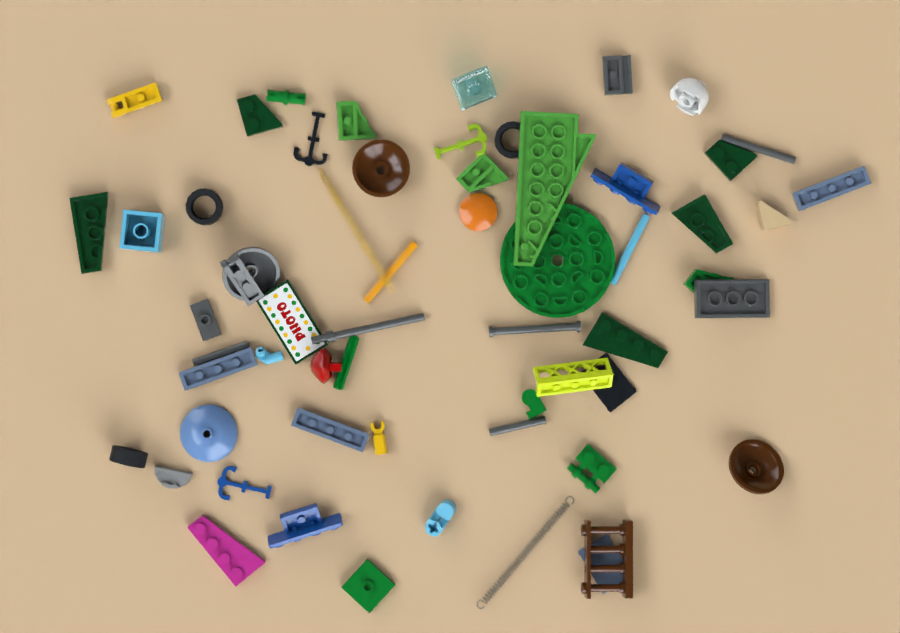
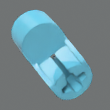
[425,499,456,536]

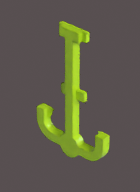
[434,124,487,160]

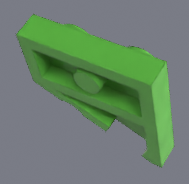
[456,153,509,193]

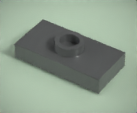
[190,299,222,341]

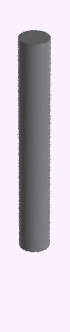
[192,341,249,366]
[489,416,546,436]

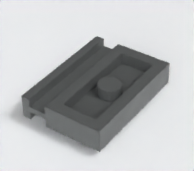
[602,55,633,96]

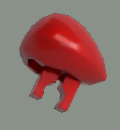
[310,348,342,384]

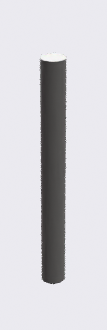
[721,134,796,164]

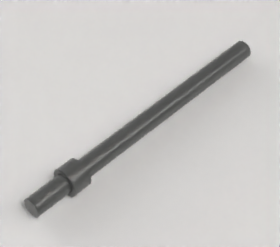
[311,313,425,344]

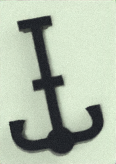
[293,112,328,166]

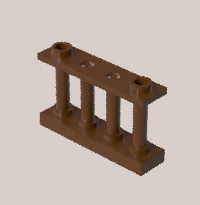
[581,520,633,599]

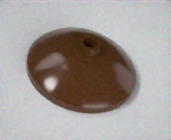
[352,140,410,197]
[729,439,784,494]

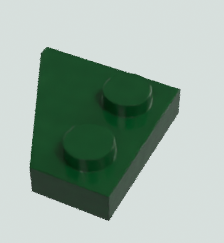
[237,94,283,137]
[704,140,757,181]

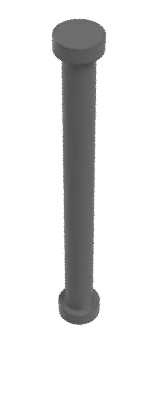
[489,321,581,338]

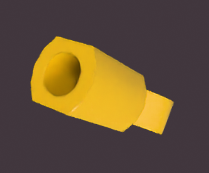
[370,421,388,455]

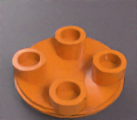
[459,193,497,231]

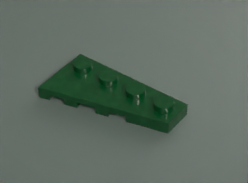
[69,192,109,274]
[582,312,668,368]

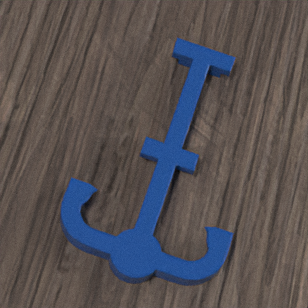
[217,466,272,501]

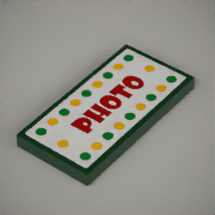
[256,280,328,365]

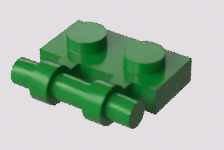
[566,444,616,494]

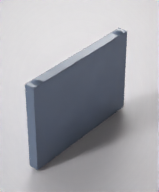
[578,534,623,594]

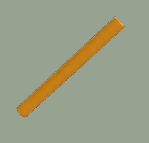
[363,241,418,304]

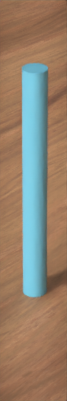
[610,214,650,285]

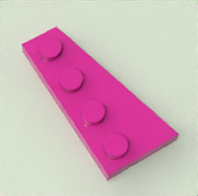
[187,515,266,587]

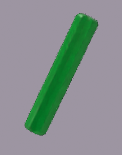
[333,335,359,390]

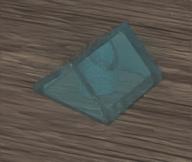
[451,65,497,110]

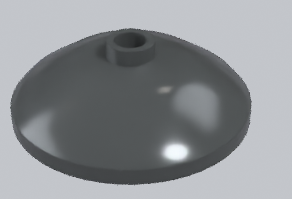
[222,247,280,301]

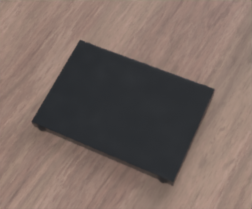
[581,353,637,413]

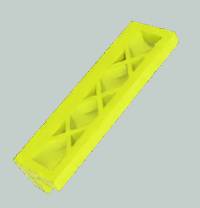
[533,358,613,397]

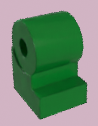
[522,389,546,419]

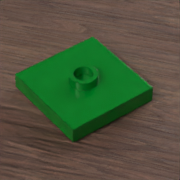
[341,559,395,613]

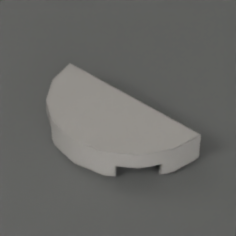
[155,465,193,489]

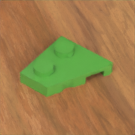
[336,101,376,141]

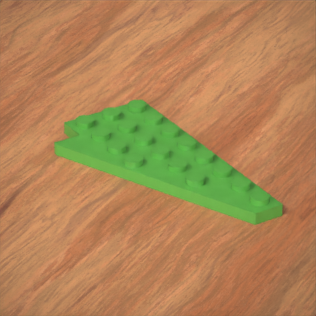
[513,111,596,266]

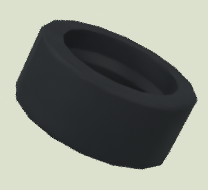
[494,121,520,159]
[186,188,223,225]
[109,445,148,468]

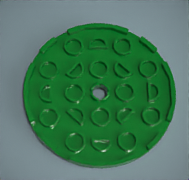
[500,203,615,318]

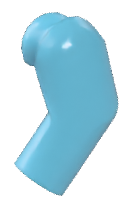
[255,347,284,364]

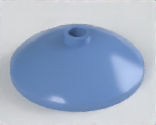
[180,405,238,462]

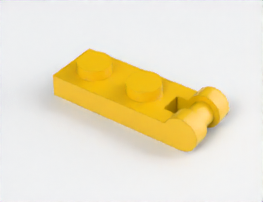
[106,82,163,119]

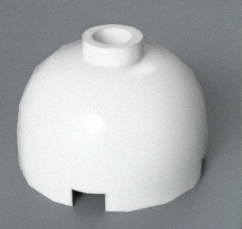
[670,78,709,116]

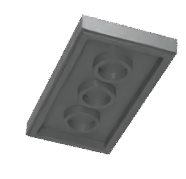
[694,279,770,318]

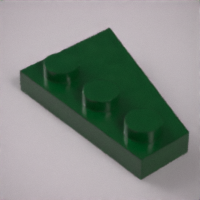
[672,194,733,254]

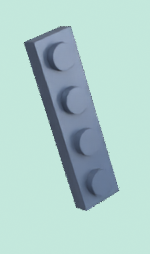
[792,166,871,211]
[179,347,258,391]
[291,407,370,452]

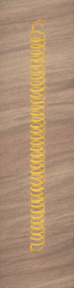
[319,169,395,293]

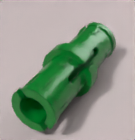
[266,89,306,105]

